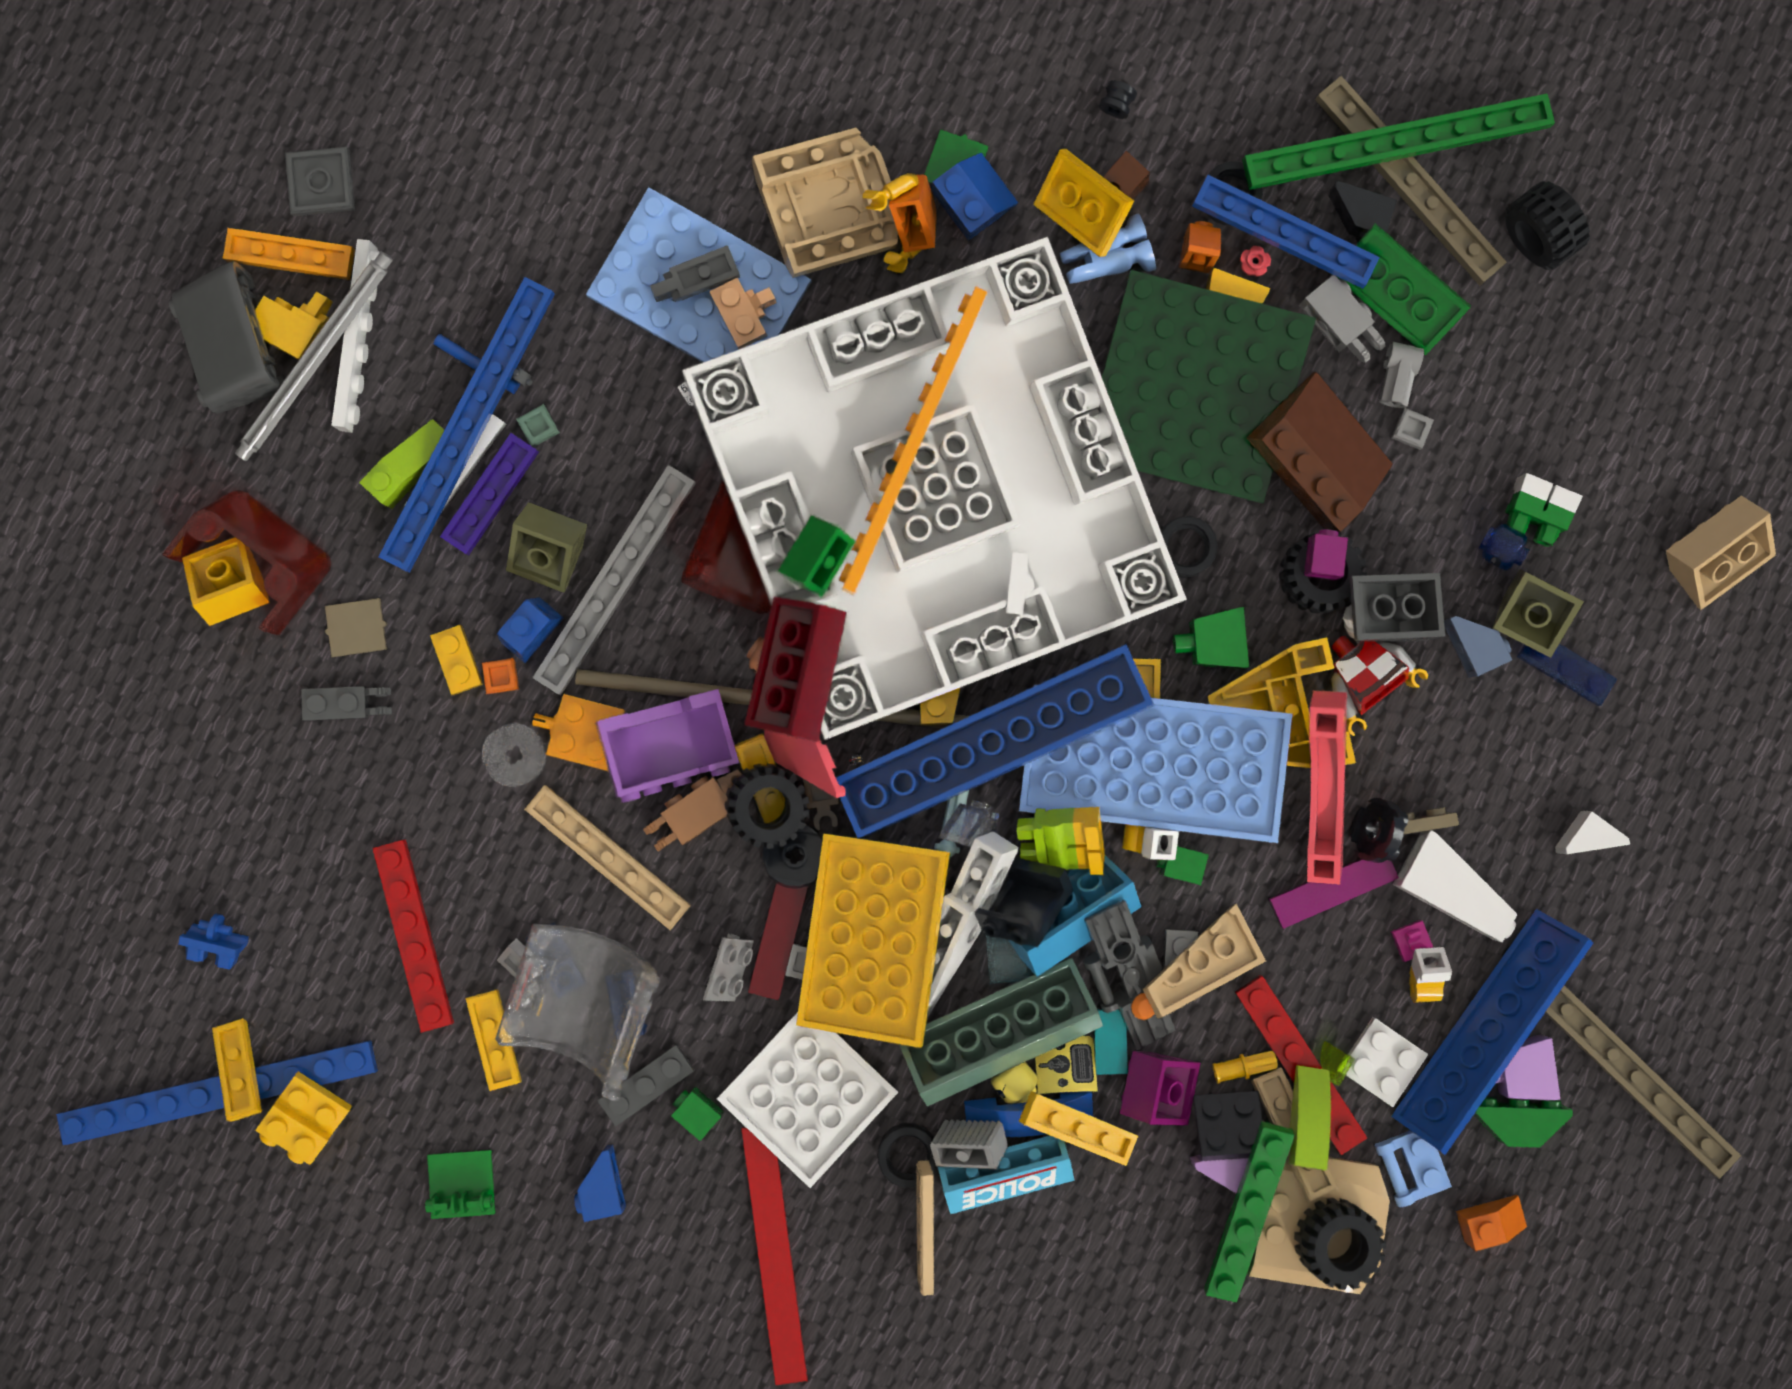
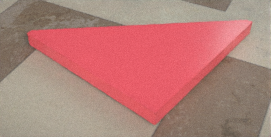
[764,730,846,798]

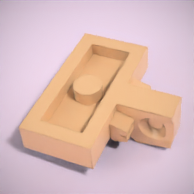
[709,277,776,350]

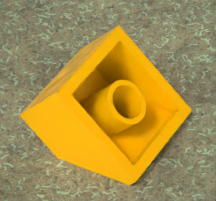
[182,535,270,626]

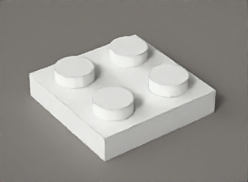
[1338,1017,1428,1107]

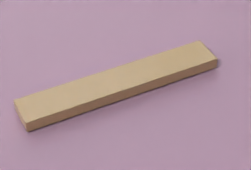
[524,785,691,930]

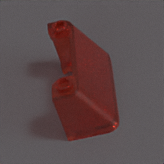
[681,480,772,614]

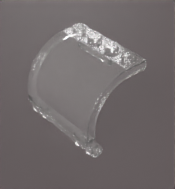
[495,924,660,1100]

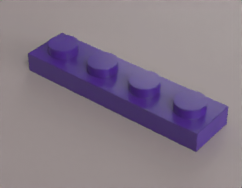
[440,433,539,556]

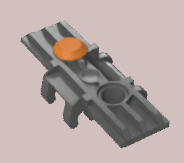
[1083,900,1176,1050]

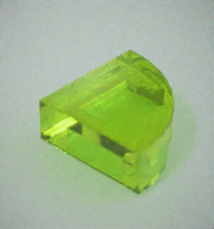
[1320,1041,1355,1086]

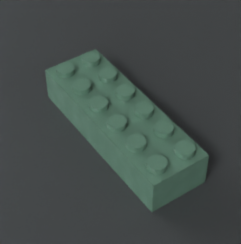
[899,958,1103,1107]

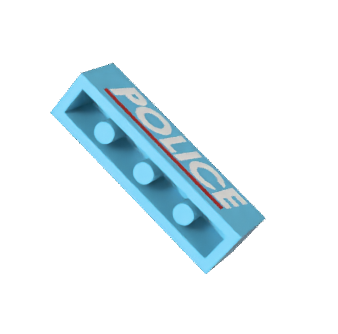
[938,1135,1074,1214]

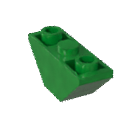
[1474,1096,1573,1148]

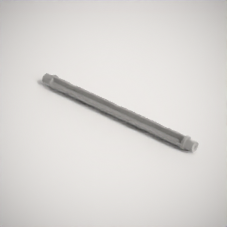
[235,251,393,461]

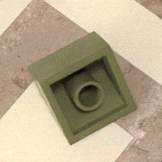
[506,502,587,593]
[1492,569,1584,658]

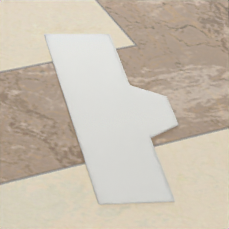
[1006,552,1035,615]

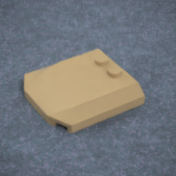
[752,128,898,278]
[1247,1157,1390,1294]

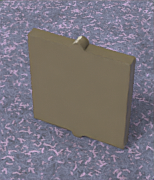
[325,598,387,657]

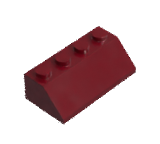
[744,597,847,742]

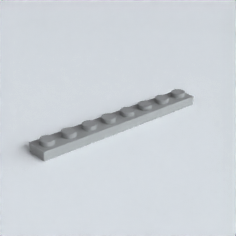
[533,465,696,695]

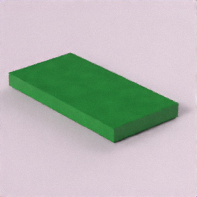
[1332,223,1471,355]

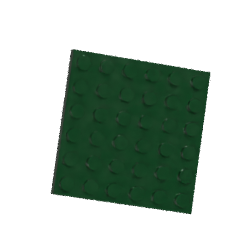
[1102,270,1316,504]

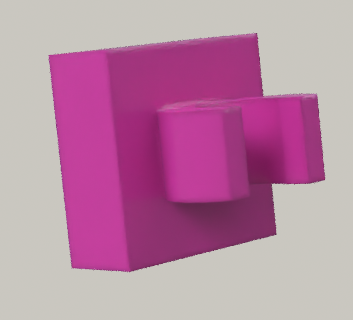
[1390,920,1433,962]

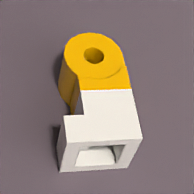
[1122,824,1179,860]
[1409,947,1452,1003]

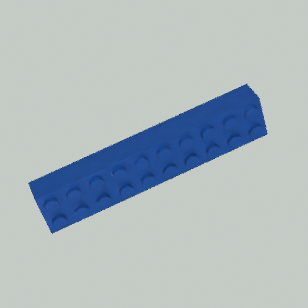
[836,645,1155,838]

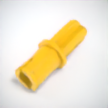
[1212,1051,1278,1084]

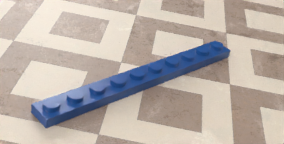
[378,277,555,573]
[56,1040,378,1146]

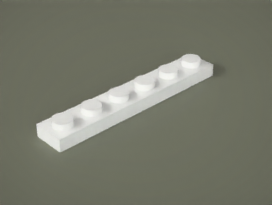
[331,239,380,433]

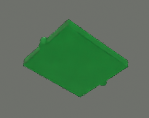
[924,129,989,184]

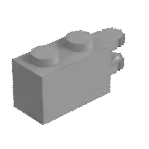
[1299,275,1386,363]

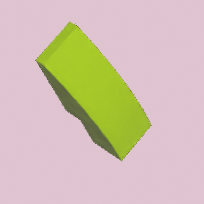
[1289,1065,1331,1170]

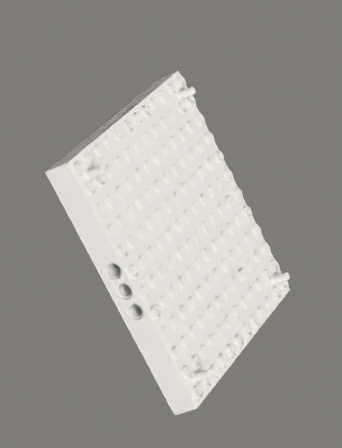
[683,237,1187,740]

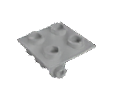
[703,933,754,1001]

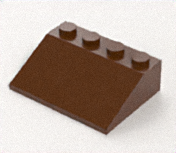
[1247,372,1393,532]

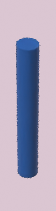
[434,334,520,394]

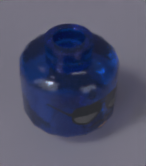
[1479,524,1530,570]

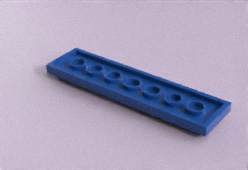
[1391,909,1593,1155]

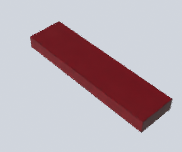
[748,883,809,1001]

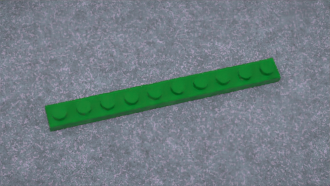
[1242,93,1555,190]

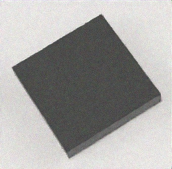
[285,147,355,217]

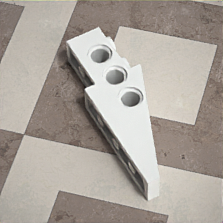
[927,832,1019,1017]

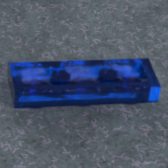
[1517,644,1617,706]

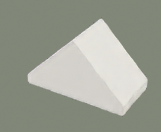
[1555,811,1630,854]

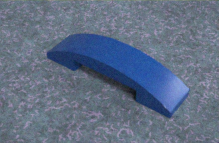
[964,1091,1093,1137]

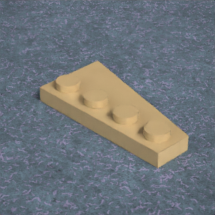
[1143,904,1266,1019]

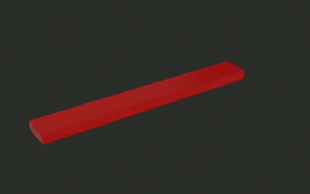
[741,1126,808,1385]

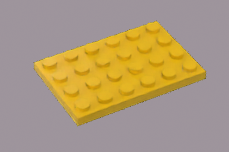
[796,834,950,1048]

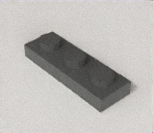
[597,1044,695,1127]

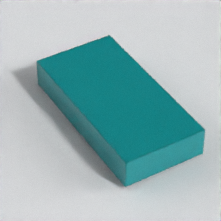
[1094,1009,1128,1075]

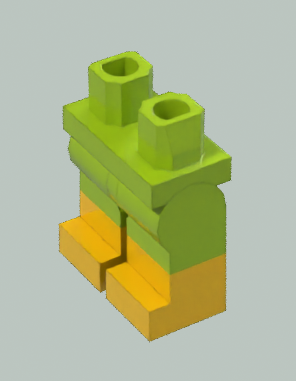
[1017,807,1105,875]

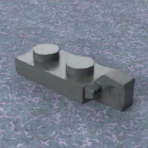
[650,246,740,302]

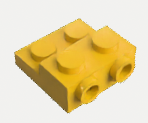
[255,1071,352,1165]

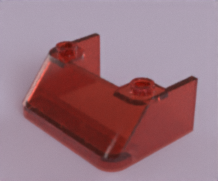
[162,490,331,635]

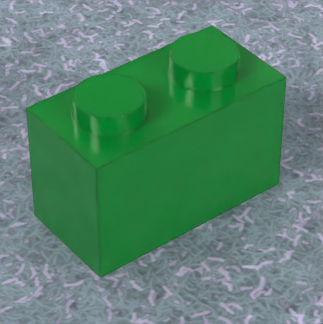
[777,514,856,598]

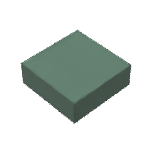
[516,404,560,447]

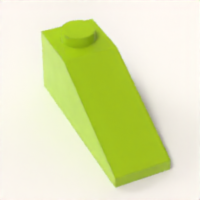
[359,419,444,509]

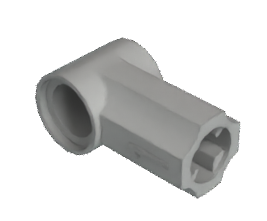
[1379,341,1424,408]

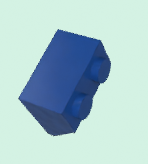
[931,153,1018,241]

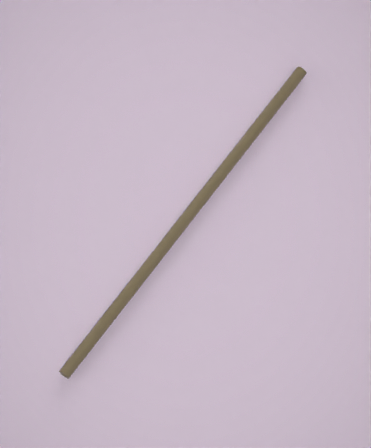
[575,669,969,729]

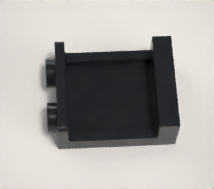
[975,857,1074,947]

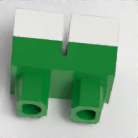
[1505,473,1583,547]

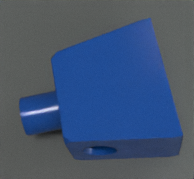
[497,598,564,663]

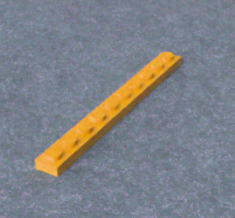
[839,286,988,595]

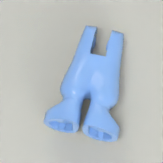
[1059,213,1156,284]

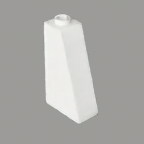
[1393,830,1517,942]

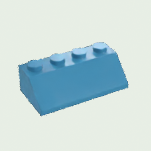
[1009,855,1141,977]

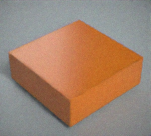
[482,658,519,694]

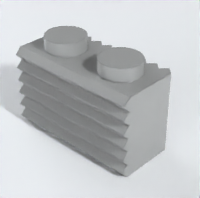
[930,1119,1008,1169]

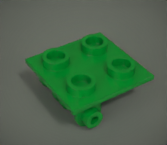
[425,1150,496,1219]

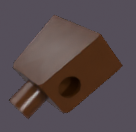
[1103,150,1150,200]

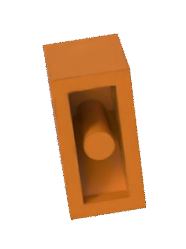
[1179,221,1221,273]
[1456,1195,1527,1251]

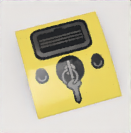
[1035,1036,1098,1094]

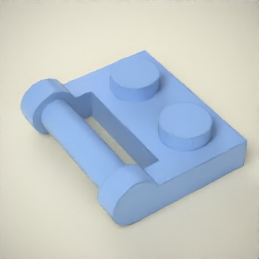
[1374,1130,1452,1207]

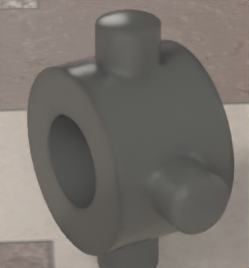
[512,366,533,387]

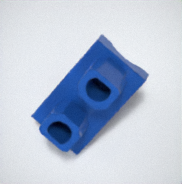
[178,914,249,969]

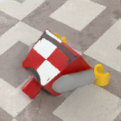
[1331,636,1428,736]

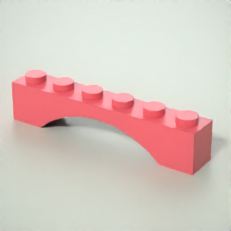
[1307,691,1347,884]

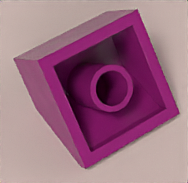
[1120,1051,1201,1125]

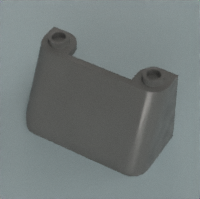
[169,261,284,414]

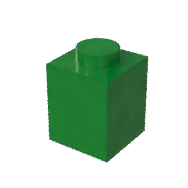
[1156,844,1209,885]
[671,1086,724,1141]

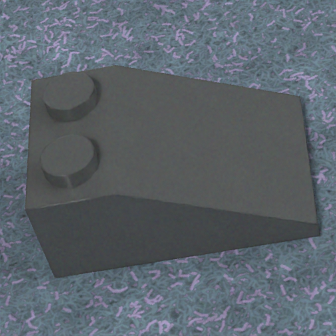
[1349,573,1445,642]

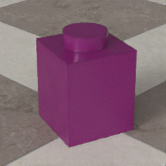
[1304,530,1348,580]

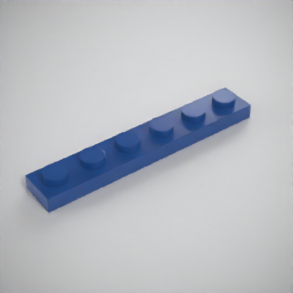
[1192,175,1380,289]

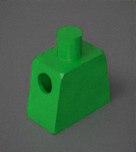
[1173,607,1249,669]

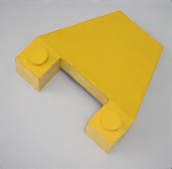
[1207,637,1356,768]

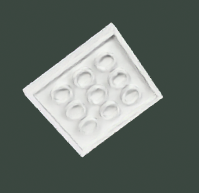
[717,1012,898,1188]

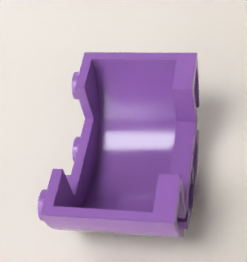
[595,689,739,803]

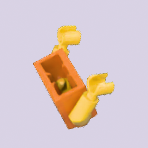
[862,173,937,273]

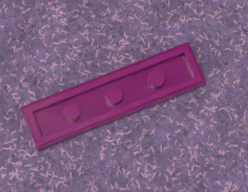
[1268,859,1399,929]

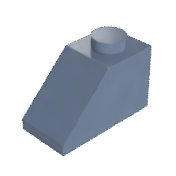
[1444,616,1512,678]

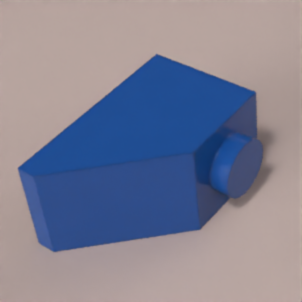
[574,1144,626,1222]

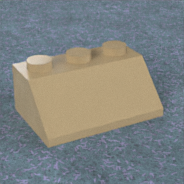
[1666,496,1776,610]

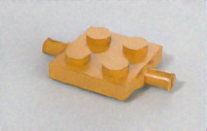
[532,694,625,772]

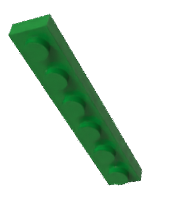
[1204,1121,1295,1303]

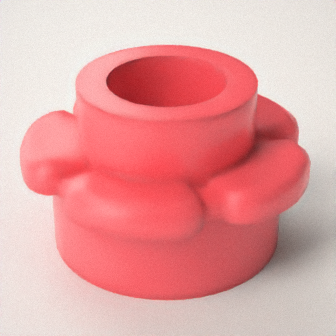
[1240,246,1271,277]

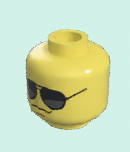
[991,1062,1038,1104]

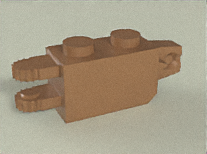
[643,769,742,851]

